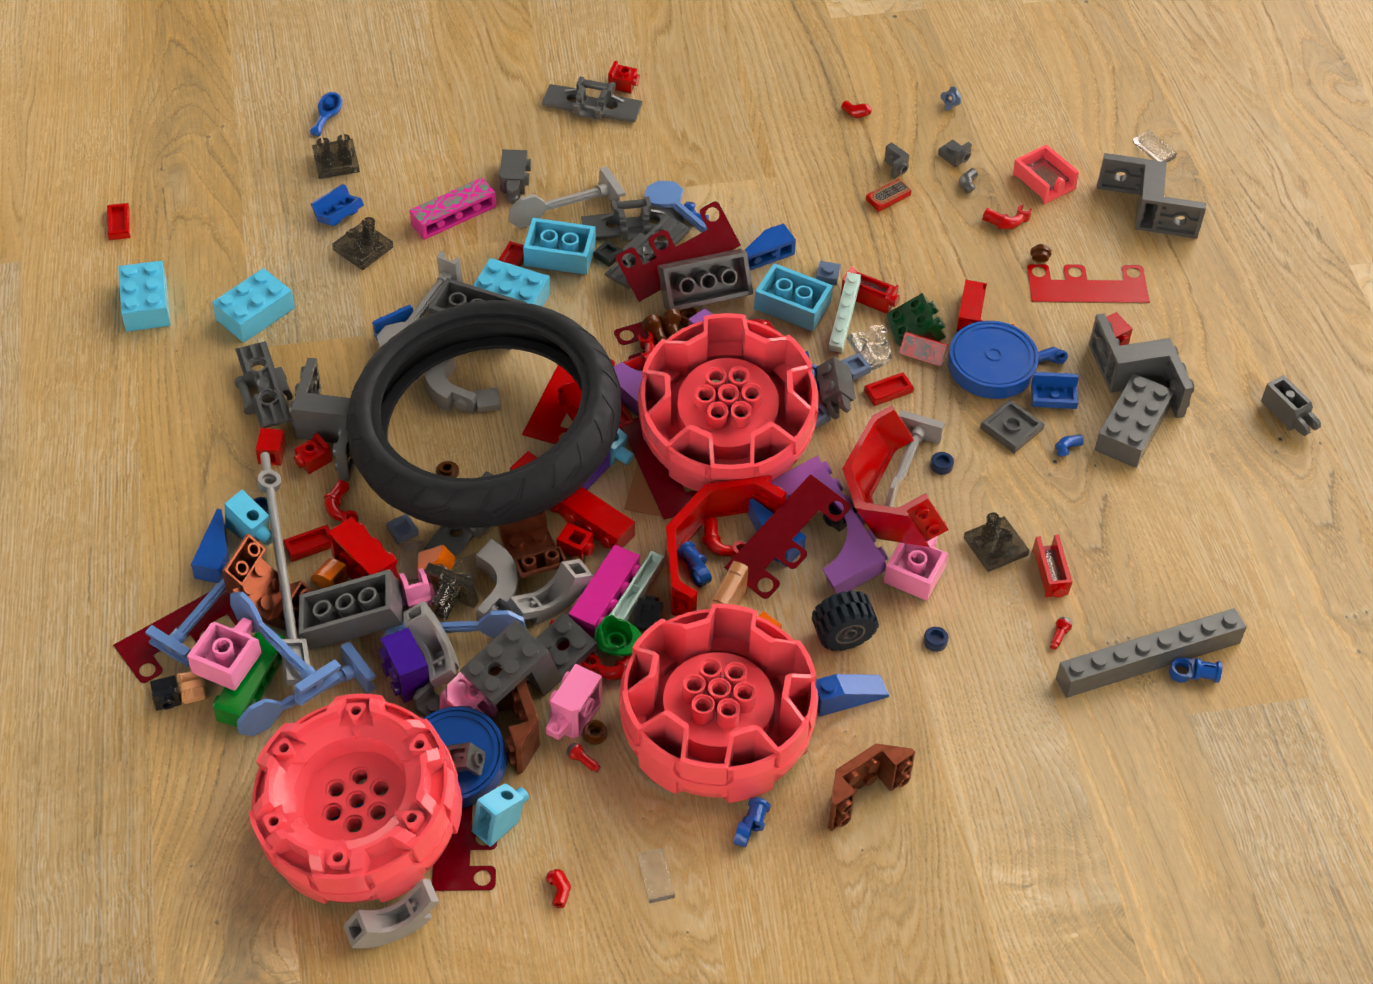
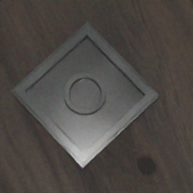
[980,400,1045,454]

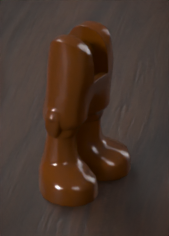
[641,308,682,344]

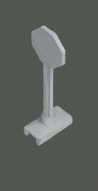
[508,166,626,228]
[377,251,463,347]
[885,410,945,507]

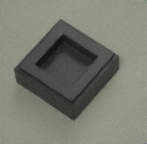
[593,240,622,267]

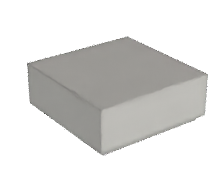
[475,388,500,412]

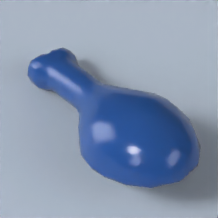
[310,92,343,137]

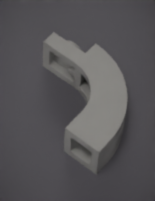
[424,358,477,414]
[476,539,518,621]
[507,559,593,624]
[403,601,460,688]
[343,879,439,948]

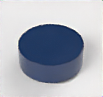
[930,452,954,475]
[923,627,949,652]

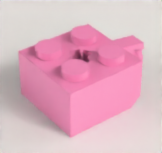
[883,536,949,601]
[187,617,262,691]
[546,664,602,740]

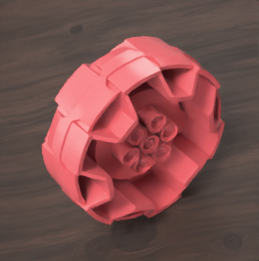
[638,313,818,492]
[620,604,818,803]
[249,694,462,904]

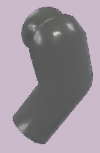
[959,168,978,193]

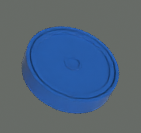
[948,321,1039,399]
[423,707,507,808]

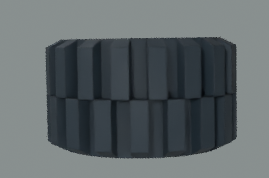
[811,590,879,651]

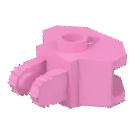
[398,568,435,610]
[439,672,498,717]

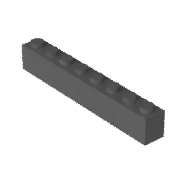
[1056,608,1247,698]

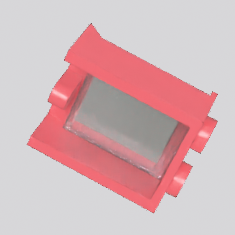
[1013,144,1079,205]

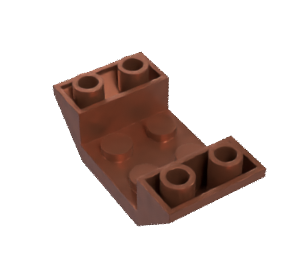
[497,511,567,579]
[222,534,313,631]
[489,666,540,774]
[828,744,915,831]

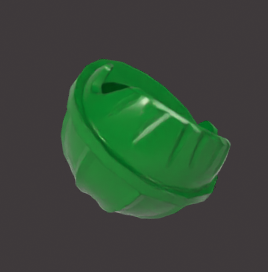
[594,615,642,656]

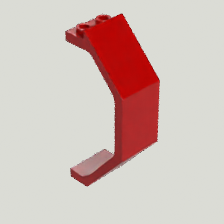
[842,405,949,547]
[665,475,786,617]

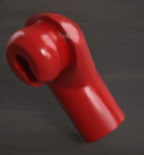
[841,100,872,118]
[546,869,571,908]

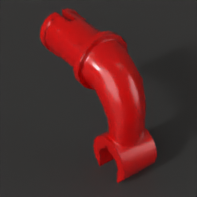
[982,204,1032,230]
[623,331,655,371]
[324,479,358,523]
[702,517,746,558]
[583,655,632,681]

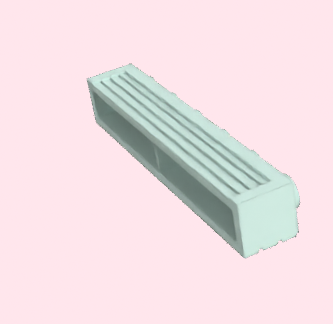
[829,272,861,353]
[609,551,664,621]

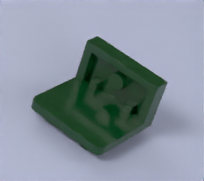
[886,293,946,346]

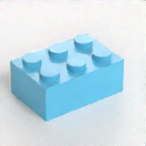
[523,218,596,275]
[473,258,550,307]
[118,261,171,332]
[754,263,833,331]
[212,268,295,343]

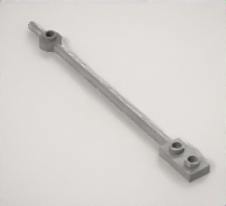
[256,452,310,686]

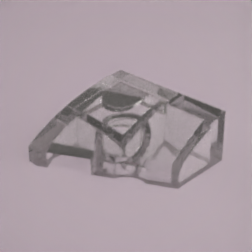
[847,325,892,370]

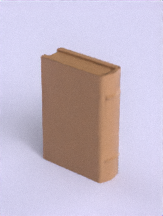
[707,561,748,609]

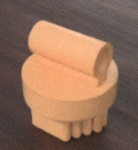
[177,671,207,704]

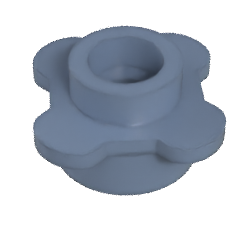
[940,87,961,110]

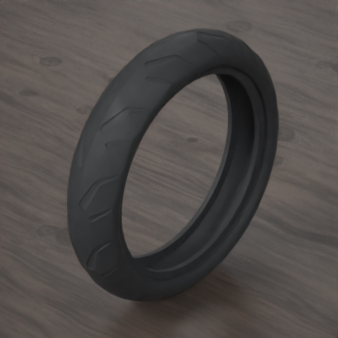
[346,300,621,528]

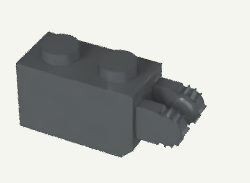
[499,149,531,204]
[816,356,856,420]
[1261,375,1321,436]

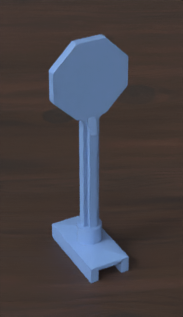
[644,181,708,233]
[145,559,230,667]
[230,592,341,706]
[385,610,526,639]
[237,641,376,736]

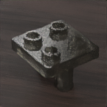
[312,134,360,179]
[332,217,393,270]
[964,512,1030,572]
[425,563,479,620]

